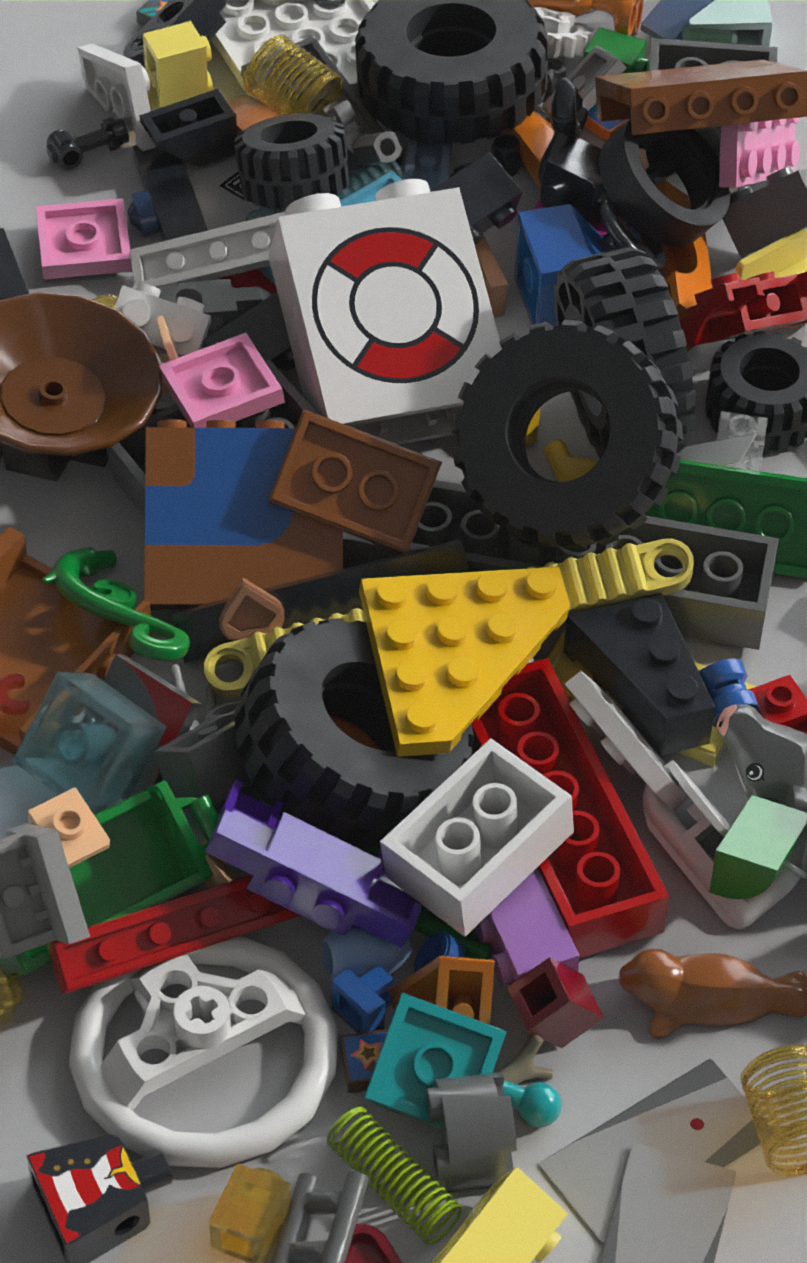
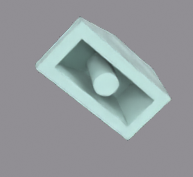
[687,0,773,46]

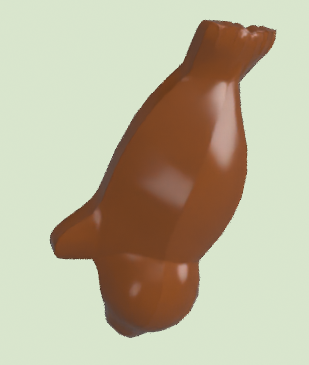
[618,949,807,1039]

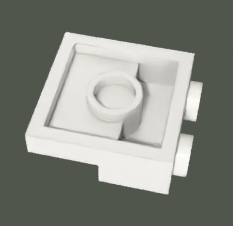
[114,281,211,405]

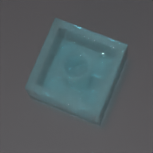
[12,672,167,815]

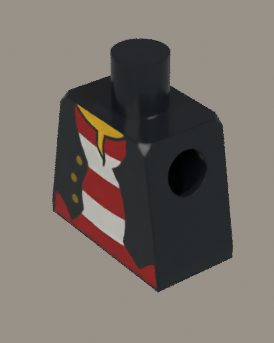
[26,1135,173,1263]

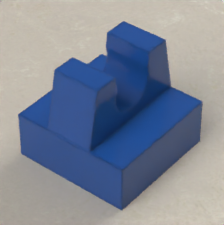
[331,965,394,1033]

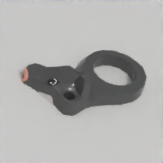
[717,704,807,813]

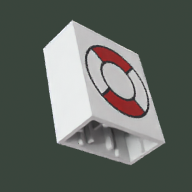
[268,179,502,445]

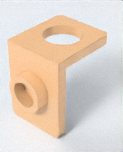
[28,787,110,868]

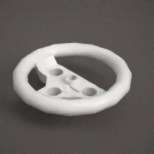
[69,935,338,1168]

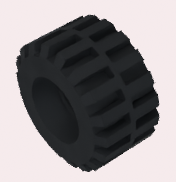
[234,114,351,209]
[705,331,807,453]

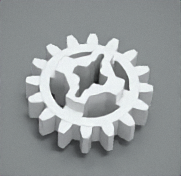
[535,7,594,62]

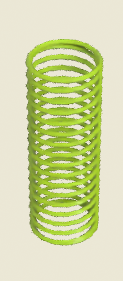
[327,1107,462,1244]

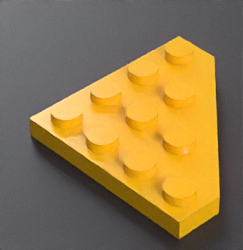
[359,567,570,757]

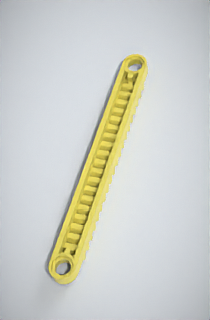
[204,538,694,698]

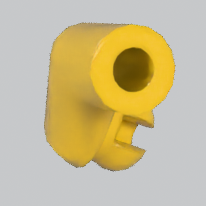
[544,440,597,482]

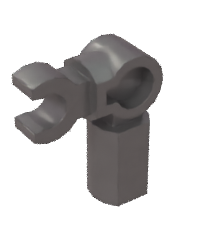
[321,100,402,172]

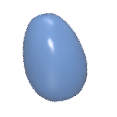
[322,924,412,979]

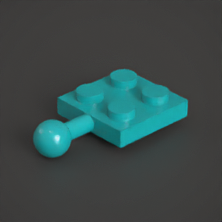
[363,993,562,1129]

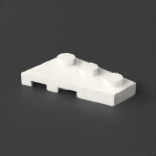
[77,43,156,151]

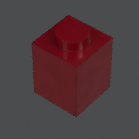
[507,957,604,1048]

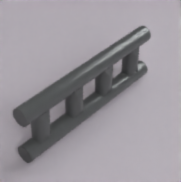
[271,1171,369,1263]

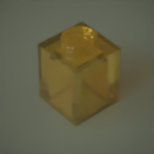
[209,1163,291,1263]

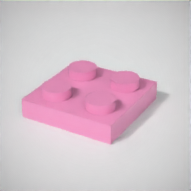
[35,199,132,280]
[159,333,285,428]

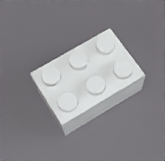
[380,739,574,937]

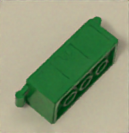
[0,780,218,980]

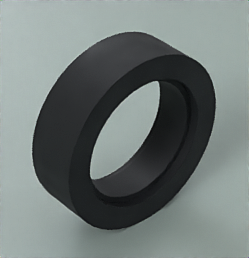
[599,119,730,247]

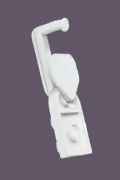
[565,671,807,929]

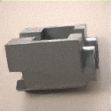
[426,1072,517,1193]

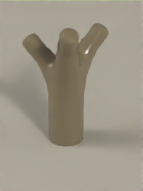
[497,1033,553,1084]

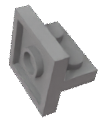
[0,823,90,959]

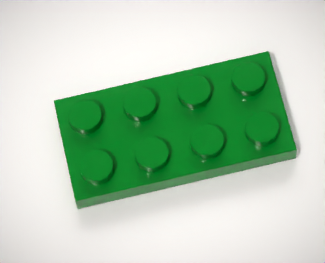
[645,459,807,578]

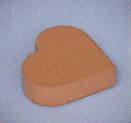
[219,578,284,641]

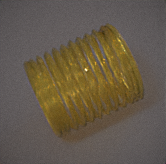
[243,34,343,116]
[741,1044,807,1175]

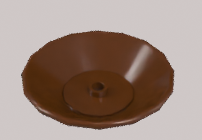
[0,292,162,456]

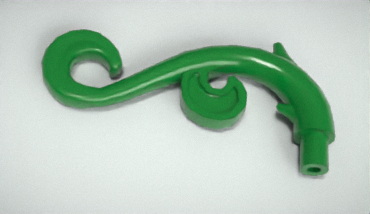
[42,547,190,661]

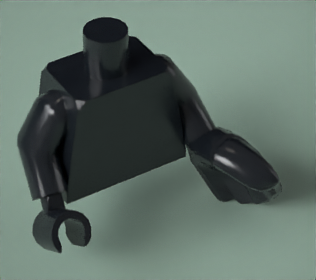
[538,78,676,224]

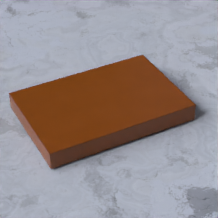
[268,409,442,554]

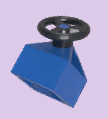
[514,198,666,327]

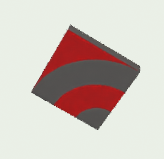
[74,654,202,790]

